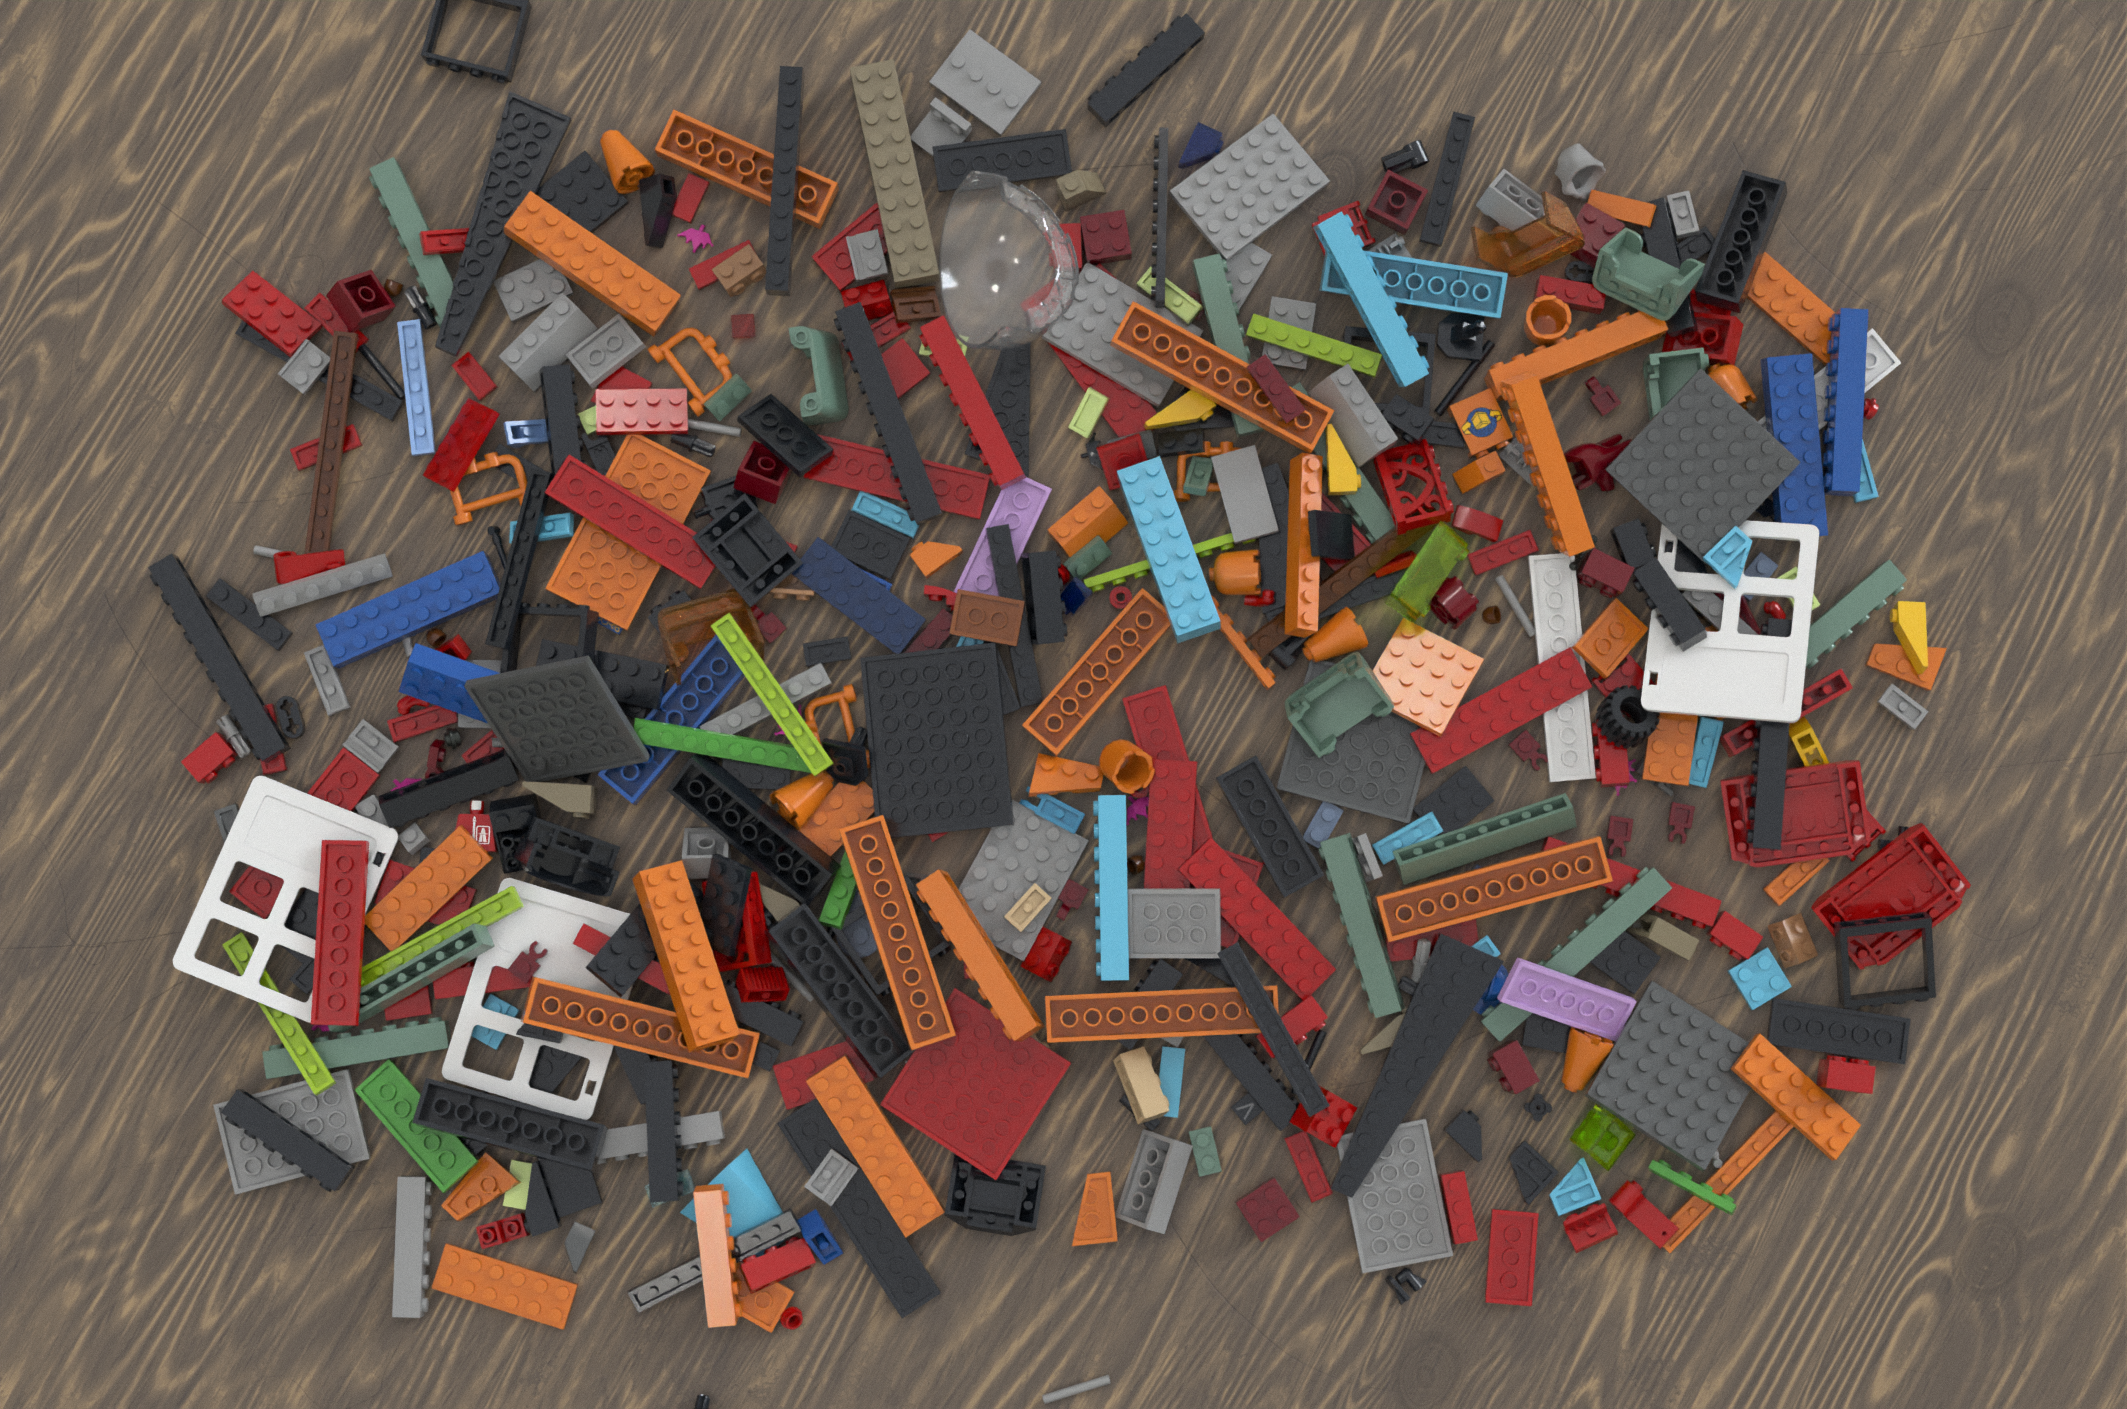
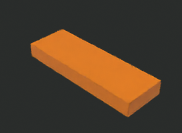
[1587,189,1656,228]
[1763,858,1830,906]

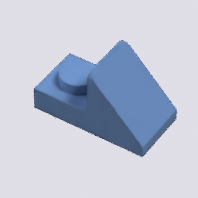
[503,419,548,449]

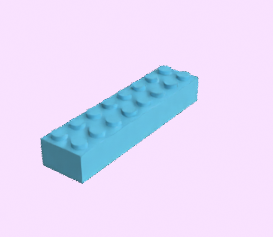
[1313,211,1430,387]
[1319,250,1508,319]
[1117,456,1221,644]
[1093,795,1129,981]

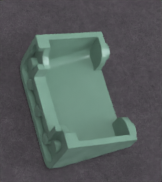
[1592,227,1705,321]
[789,326,849,426]
[1643,348,1709,421]
[1285,652,1394,758]

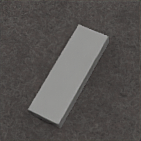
[304,645,351,716]

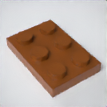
[949,589,1026,647]

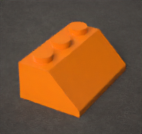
[1047,486,1128,558]

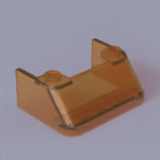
[1471,191,1585,277]
[658,589,764,686]

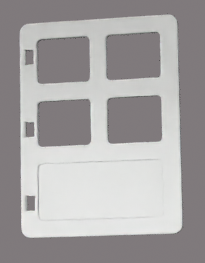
[1641,520,1819,723]
[173,776,398,1023]
[442,878,634,1120]

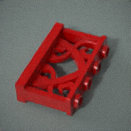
[1373,438,1454,535]
[702,872,772,972]

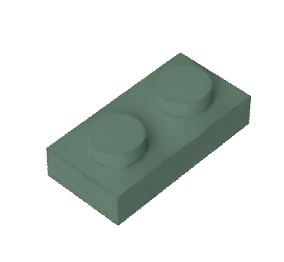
[703,374,752,422]
[1183,456,1214,496]
[1063,535,1112,582]
[1188,1126,1222,1177]

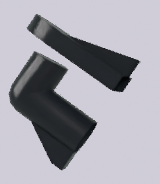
[1385,1268,1427,1305]

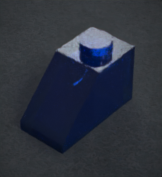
[1178,122,1224,169]
[1060,577,1093,617]

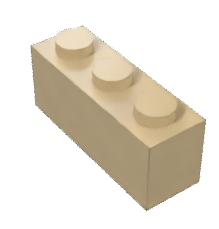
[1113,1047,1170,1124]

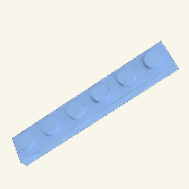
[397,319,436,456]

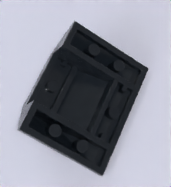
[692,494,803,607]
[944,1154,1046,1236]

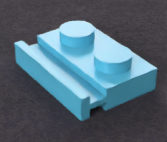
[472,993,520,1050]

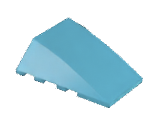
[680,1149,785,1258]

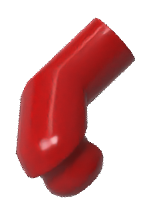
[1244,589,1275,607]
[1763,601,1786,619]
[397,695,430,715]

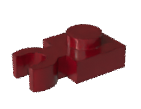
[1508,730,1548,771]
[1667,802,1695,844]
[1606,816,1633,857]
[508,941,548,984]

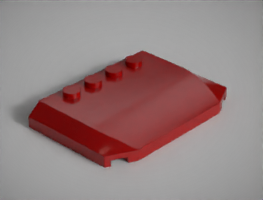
[1720,760,1871,868]
[1811,823,1971,970]

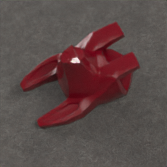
[1564,434,1632,492]

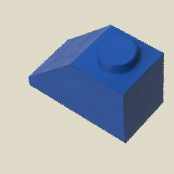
[798,1209,843,1265]

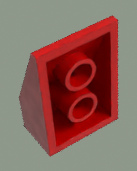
[1662,312,1744,366]

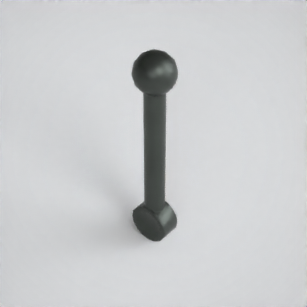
[1569,535,1598,571]

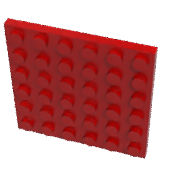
[880,988,1071,1180]

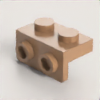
[712,244,766,297]
[769,574,816,601]
[1768,913,1818,968]

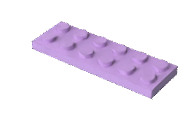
[954,477,1052,596]
[1497,958,1636,1041]

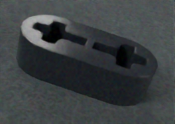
[1564,261,1595,284]
[276,696,305,739]

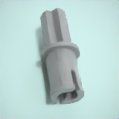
[216,714,251,758]
[1411,938,1431,983]

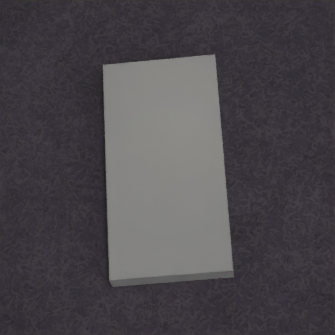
[1211,445,1279,544]

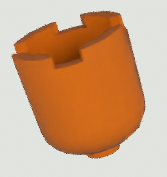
[1524,295,1571,347]
[1707,363,1757,410]
[1209,549,1261,595]
[1099,739,1155,794]

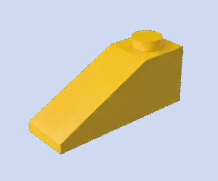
[1144,390,1216,430]
[1325,424,1361,495]
[1890,601,1928,674]
[1789,716,1829,766]

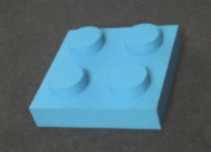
[1727,947,1792,1010]

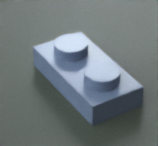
[1743,552,1778,602]
[1302,801,1344,849]

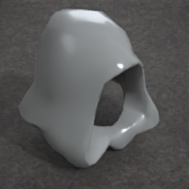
[1554,144,1606,201]

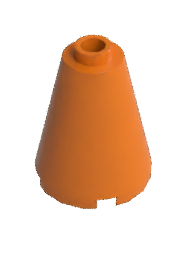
[600,130,655,194]
[1302,607,1368,663]
[769,771,834,830]
[1561,1026,1614,1093]

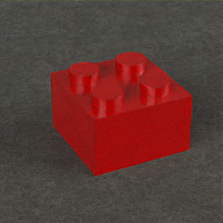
[1816,1055,1876,1094]
[1290,1086,1357,1148]

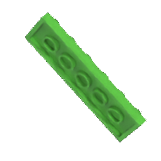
[355,1059,480,1193]

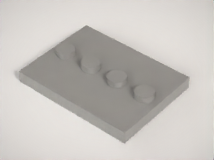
[929,29,1041,136]
[1127,888,1221,958]

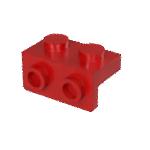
[841,279,893,320]
[1020,927,1072,982]
[1563,1203,1618,1253]

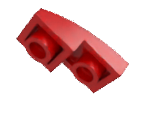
[1451,505,1503,542]
[924,585,957,611]
[476,1213,530,1249]

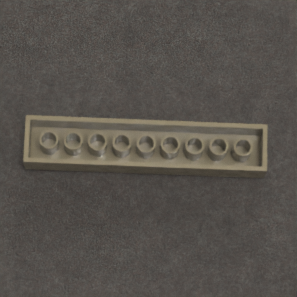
[850,59,939,289]

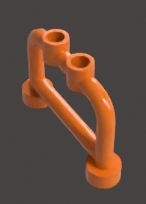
[647,328,732,417]
[1173,441,1242,502]
[450,452,527,526]
[805,684,871,771]

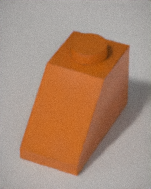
[1452,450,1506,494]
[909,541,963,579]

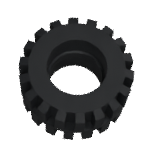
[1595,685,1660,749]

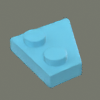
[1703,526,1752,589]
[1549,1158,1601,1217]

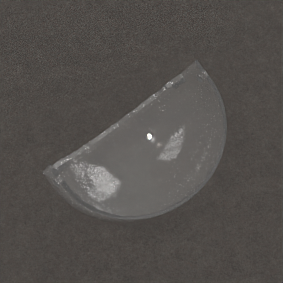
[939,170,1079,350]

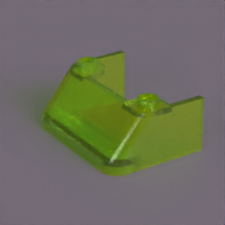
[1384,521,1470,623]

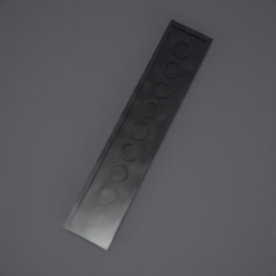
[777,1098,941,1318]

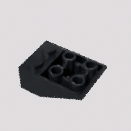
[489,793,541,874]

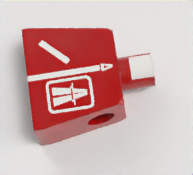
[455,801,498,852]

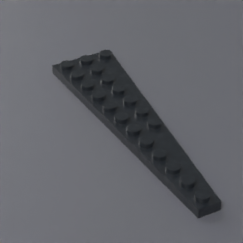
[435,91,572,357]
[1330,933,1504,1198]

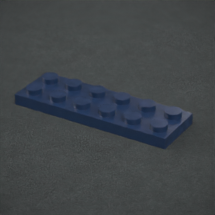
[792,537,926,654]

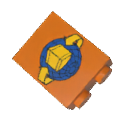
[1447,388,1513,459]

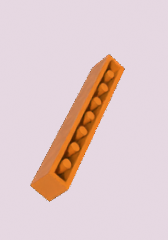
[1285,452,1323,638]

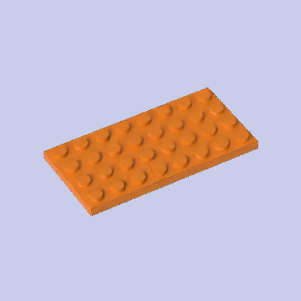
[545,435,711,631]

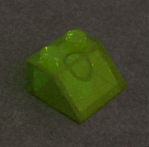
[1569,1103,1636,1171]

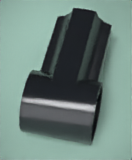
[1381,140,1429,173]
[1269,635,1312,671]

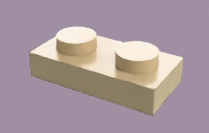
[1004,883,1052,932]

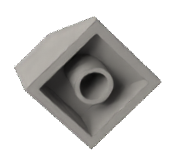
[682,827,731,879]

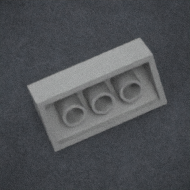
[1475,169,1574,258]
[498,292,598,392]
[1308,364,1398,468]
[1115,1129,1193,1234]

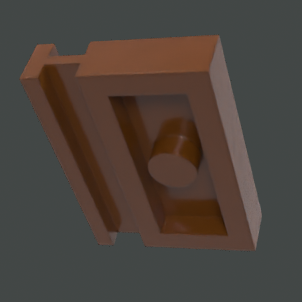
[890,286,941,323]

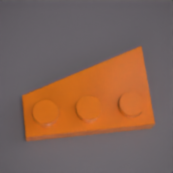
[1865,644,1947,691]
[1029,753,1104,797]
[441,1152,521,1221]
[1072,1171,1118,1246]

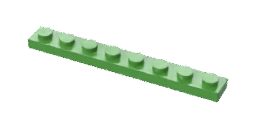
[633,718,812,773]

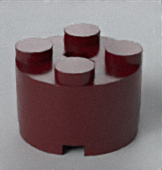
[1425,576,1479,630]

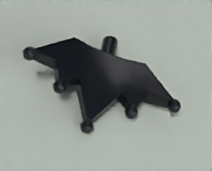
[1081,432,1103,471]
[1755,498,1775,522]

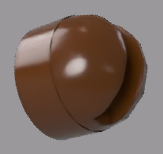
[384,278,404,297]
[1482,605,1501,624]
[426,628,447,648]
[1127,855,1145,875]

